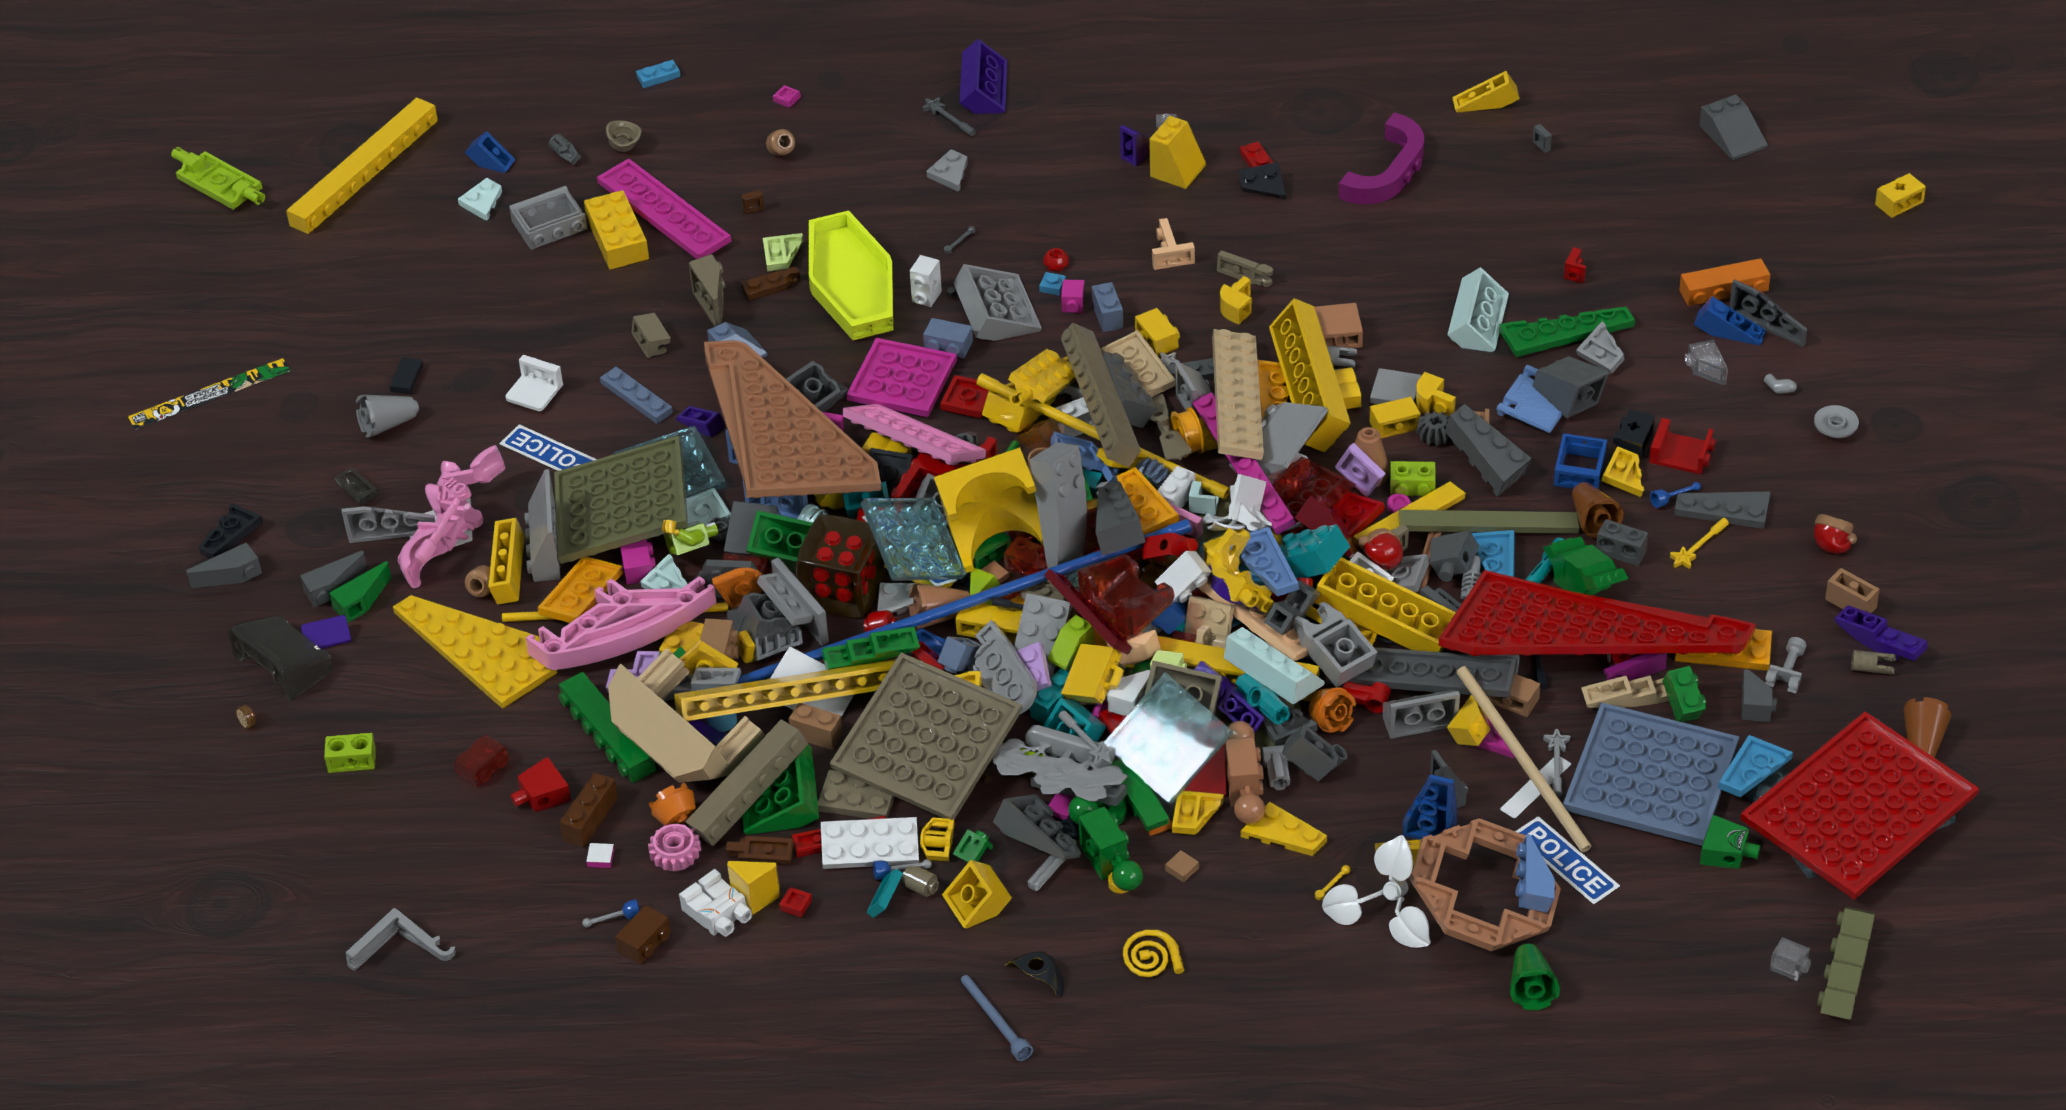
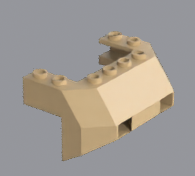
[608,648,765,783]

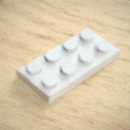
[821,817,919,869]

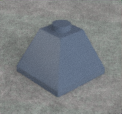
[707,322,768,358]

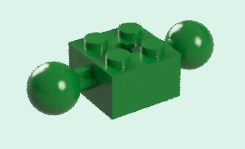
[1068,796,1143,891]

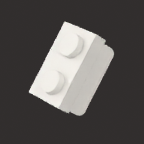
[505,355,563,411]

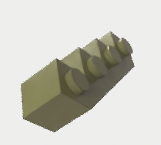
[1817,906,1875,1020]

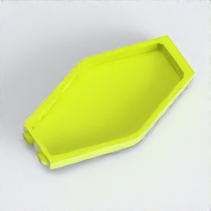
[809,211,894,340]

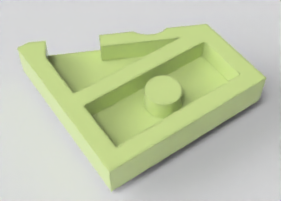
[763,233,803,271]

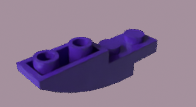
[1835,605,1928,661]
[1194,661,1266,733]

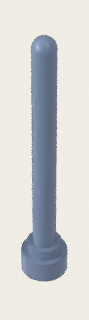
[961,975,1033,1061]

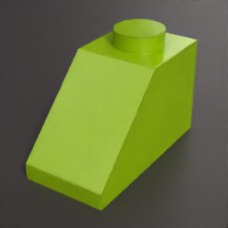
[1048,615,1095,671]

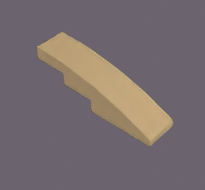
[1581,676,1669,708]

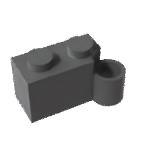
[1282,724,1347,782]

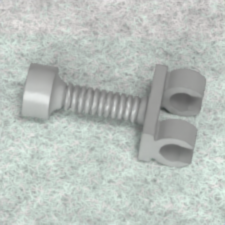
[1765,637,1807,693]

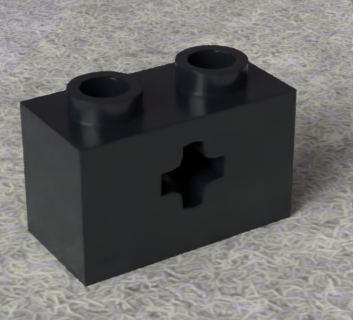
[1613,409,1655,460]

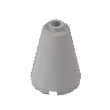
[356,395,419,438]

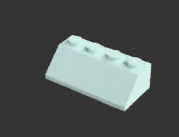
[1448,267,1509,352]
[1224,627,1325,704]

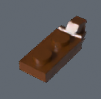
[741,267,800,301]
[726,836,794,864]

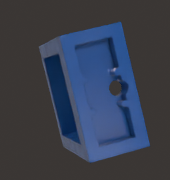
[1554,433,1607,489]

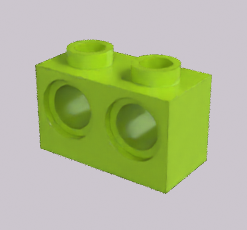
[324,733,376,773]

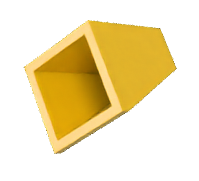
[1149,116,1206,189]

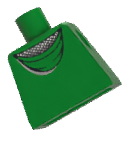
[1700,815,1761,869]

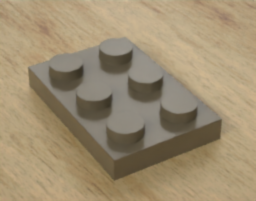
[818,770,895,819]

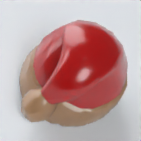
[1814,514,1857,554]
[1358,528,1403,571]

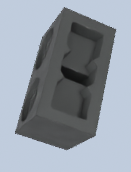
[1596,519,1648,566]

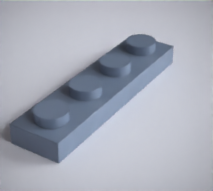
[600,367,673,424]

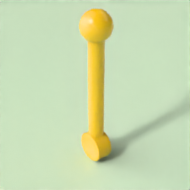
[1315,865,1351,900]

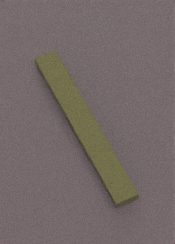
[1398,510,1579,534]

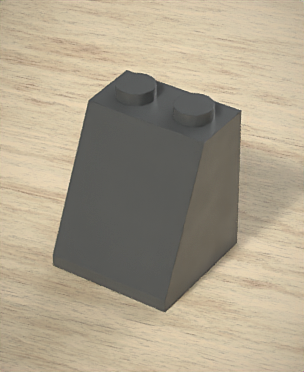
[1532,356,1609,418]
[724,501,782,565]

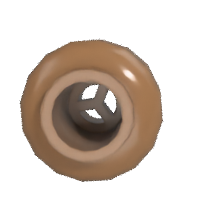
[766,129,795,157]
[465,565,491,597]

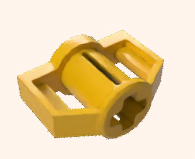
[920,818,955,862]

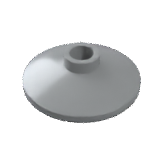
[1814,405,1859,438]

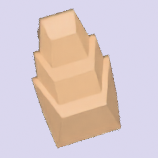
[1106,626,1161,666]

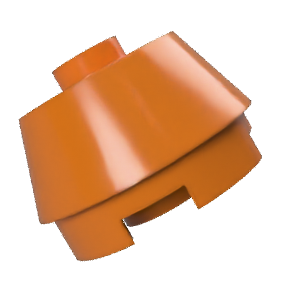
[1309,687,1356,733]
[649,783,696,826]

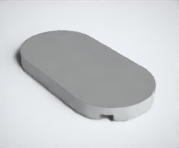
[973,639,1037,714]

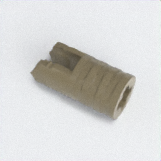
[1851,650,1896,675]

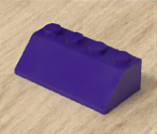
[959,39,1007,114]

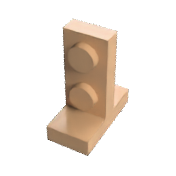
[1152,218,1195,270]

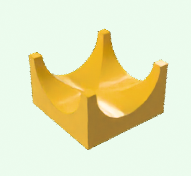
[934,448,1044,573]

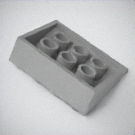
[953,264,1042,341]
[1229,402,1328,476]
[525,469,561,582]

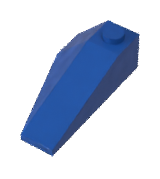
[1403,775,1457,839]

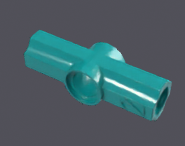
[1235,673,1291,725]

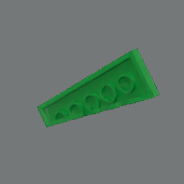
[1499,306,1635,357]

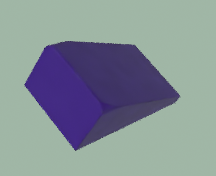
[676,406,724,437]

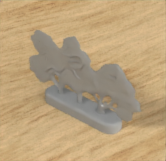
[992,725,1127,801]

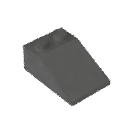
[1699,94,1768,161]

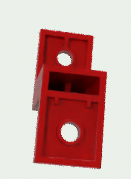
[891,436,997,524]

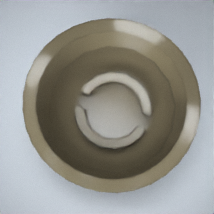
[606,121,641,152]

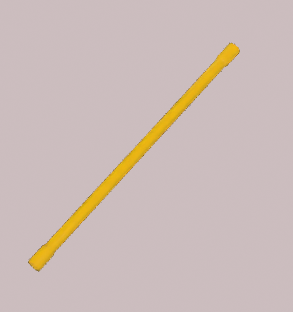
[976,373,1230,500]

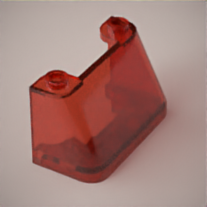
[1077,554,1175,641]

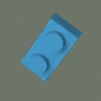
[636,60,680,88]

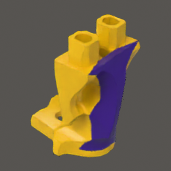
[1206,528,1274,613]

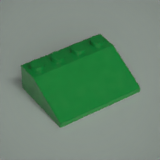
[742,744,819,835]

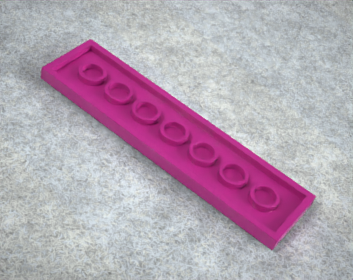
[597,159,731,259]

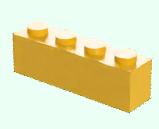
[488,518,525,605]

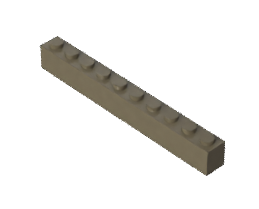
[1061,323,1141,467]

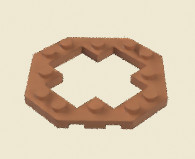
[1409,818,1561,951]

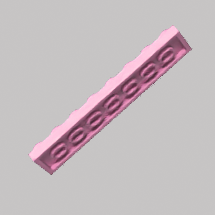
[843,404,986,465]

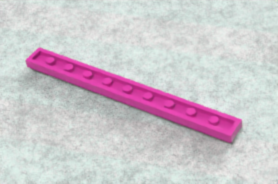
[1192,392,1296,535]

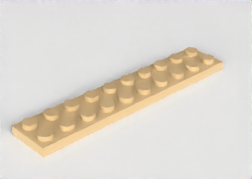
[1212,329,1264,460]

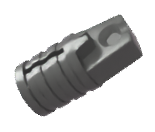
[549,134,581,165]

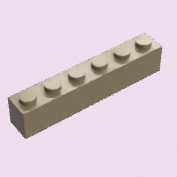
[686,719,808,846]

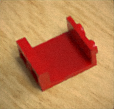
[1649,418,1716,475]

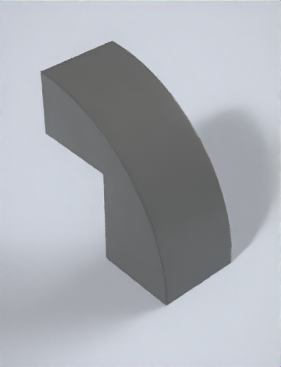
[1264,580,1320,635]

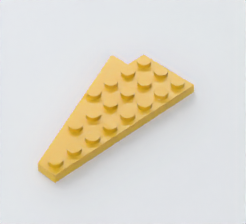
[393,595,557,709]

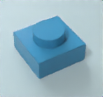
[1039,272,1066,296]

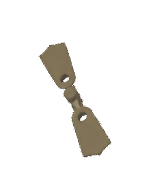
[1150,393,1192,461]

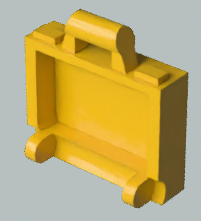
[1061,644,1124,704]

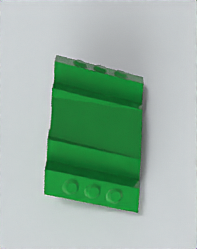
[1543,536,1628,596]

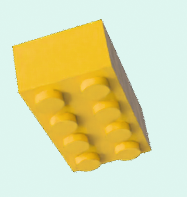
[584,190,649,270]

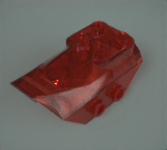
[1272,456,1356,535]

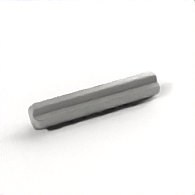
[1028,839,1077,891]

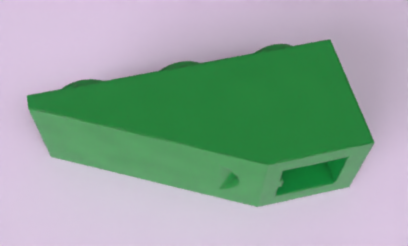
[329,561,392,623]

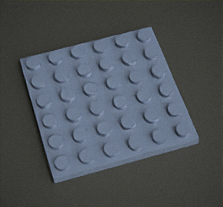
[1563,702,1740,846]

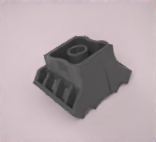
[786,361,849,412]
[727,593,803,662]

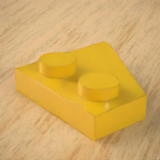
[1601,446,1644,497]

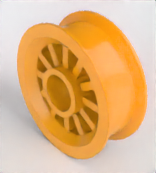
[1171,407,1205,458]

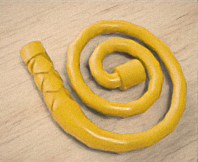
[1123,930,1184,977]

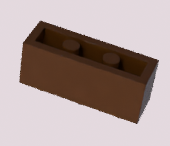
[559,772,618,848]

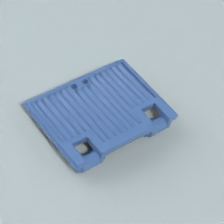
[1497,365,1562,433]

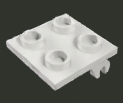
[1228,474,1272,531]

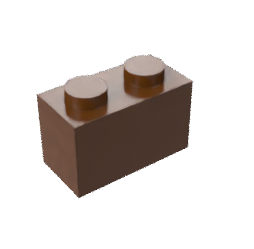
[615,905,671,965]

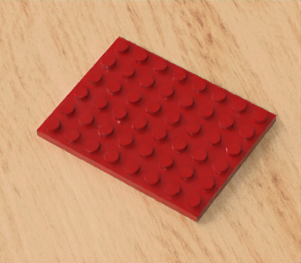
[1740,711,1979,900]

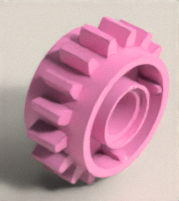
[648,824,701,871]

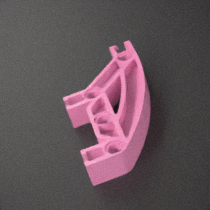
[526,576,717,670]

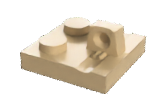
[1183,596,1235,648]

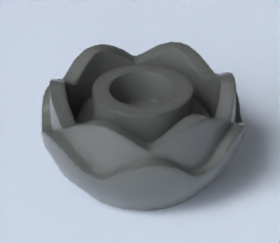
[708,517,730,542]

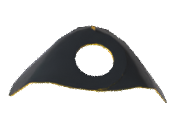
[1004,951,1064,998]

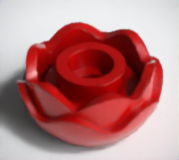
[1043,248,1069,271]

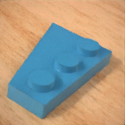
[1718,735,1793,797]

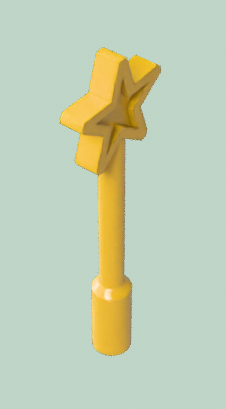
[1670,518,1729,569]

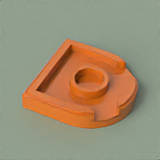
[712,568,763,609]

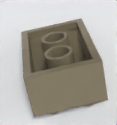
[689,254,725,327]

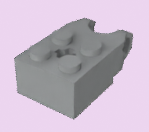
[1292,602,1378,688]

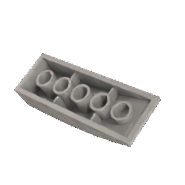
[1030,442,1087,583]

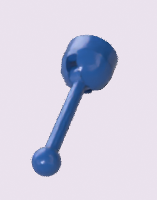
[1650,482,1701,508]

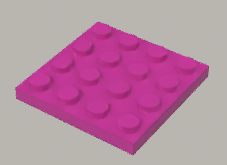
[846,338,957,417]

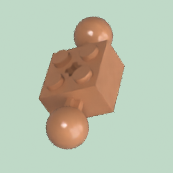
[1225,721,1265,824]

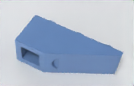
[1516,834,1555,912]

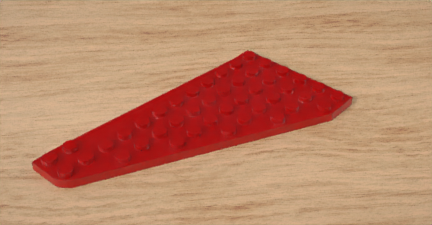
[1438,570,1756,656]

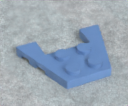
[1051,431,1119,482]

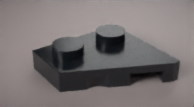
[1238,162,1286,199]

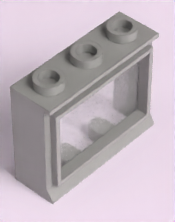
[509,186,587,250]

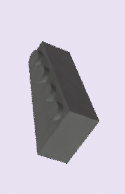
[1103,351,1157,428]
[1445,404,1531,497]
[1096,482,1145,556]

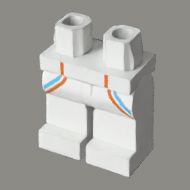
[679,869,752,937]

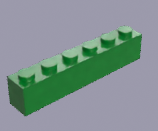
[558,672,656,783]

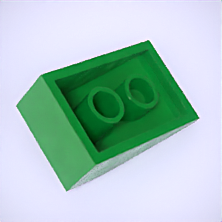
[746,510,813,572]

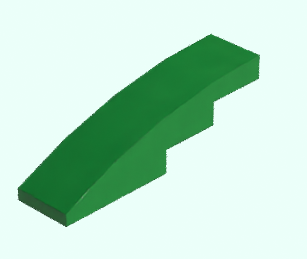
[821,627,920,670]
[1109,757,1169,832]

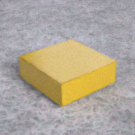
[737,630,755,663]

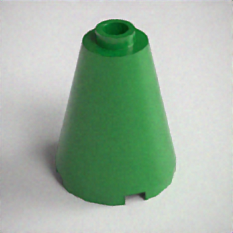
[1510,944,1560,1010]

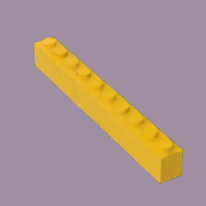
[286,97,438,234]
[674,659,896,721]

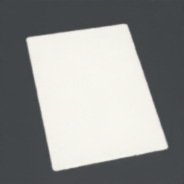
[770,647,854,716]

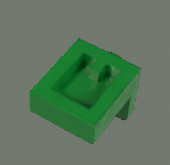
[953,829,993,863]

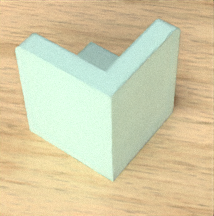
[1189,481,1219,515]

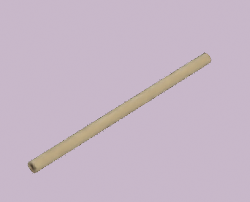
[1457,666,1591,853]

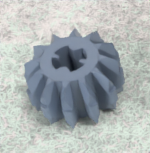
[1136,457,1170,491]

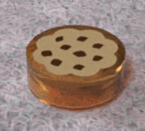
[236,705,256,729]

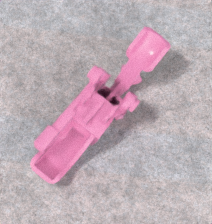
[398,445,505,588]

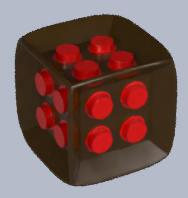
[796,515,887,618]

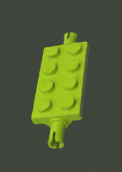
[171,147,265,210]

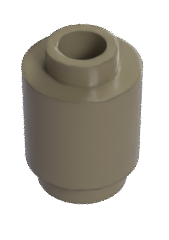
[901,866,939,897]

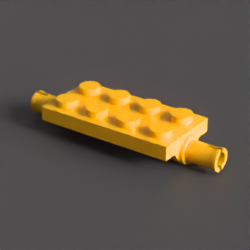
[1008,349,1077,406]

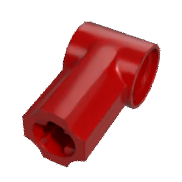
[1343,681,1391,714]

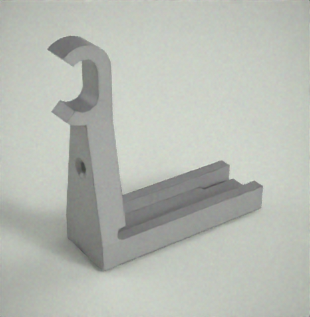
[346,908,456,971]

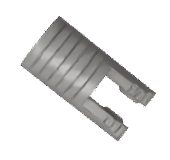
[1326,345,1357,368]

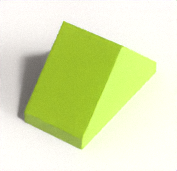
[970,568,1001,604]

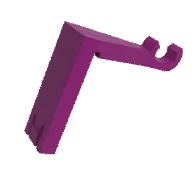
[1604,653,1667,681]

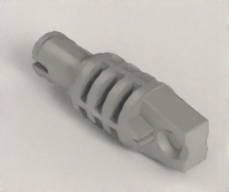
[1461,555,1481,599]

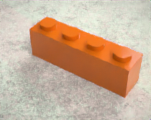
[1679,258,1770,306]

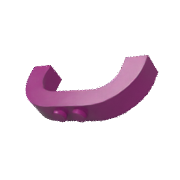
[1339,112,1424,204]

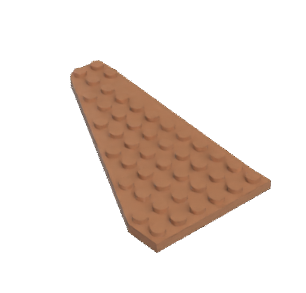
[704,340,881,498]

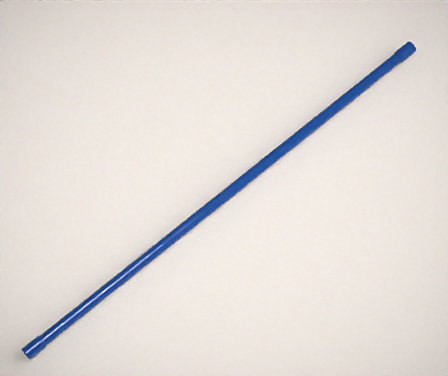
[737,519,1192,684]

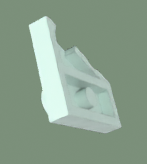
[458,178,502,221]
[640,554,687,589]

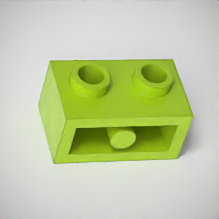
[1390,461,1435,496]

